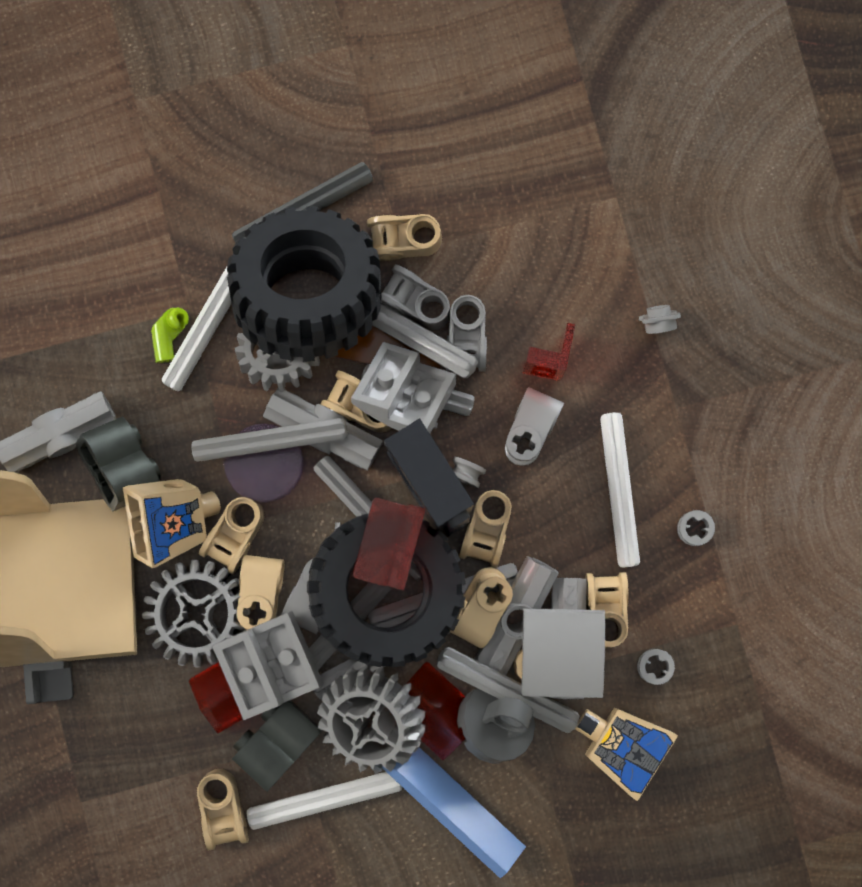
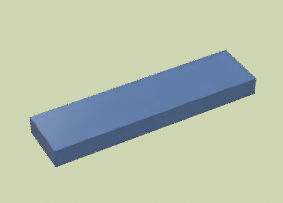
[382,747,526,878]

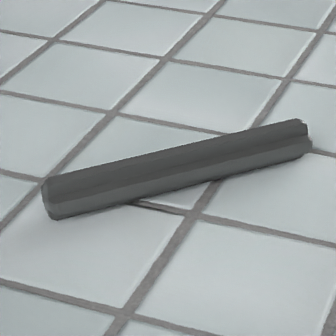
[232,162,373,243]

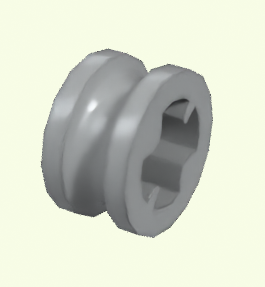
[452,456,486,488]
[677,510,715,546]
[637,649,675,685]

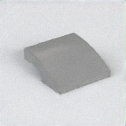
[351,342,456,433]
[521,609,605,698]
[212,611,324,720]

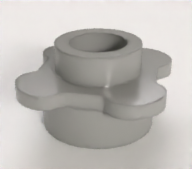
[639,305,681,334]

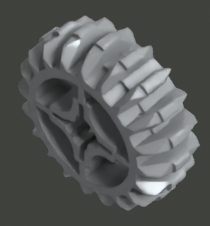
[142,560,251,668]
[317,665,426,775]

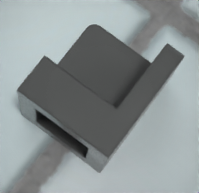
[23,661,74,704]

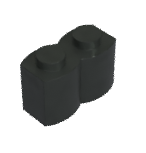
[76,416,161,512]
[232,700,323,792]

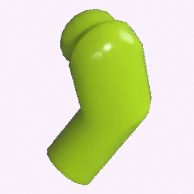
[151,307,189,363]

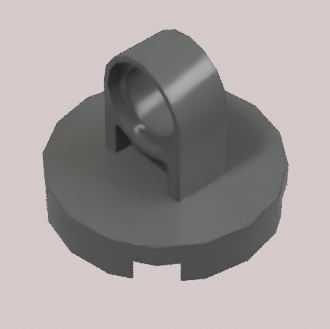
[457,688,535,764]

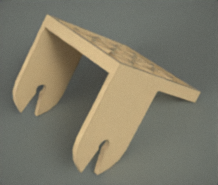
[0,470,137,667]

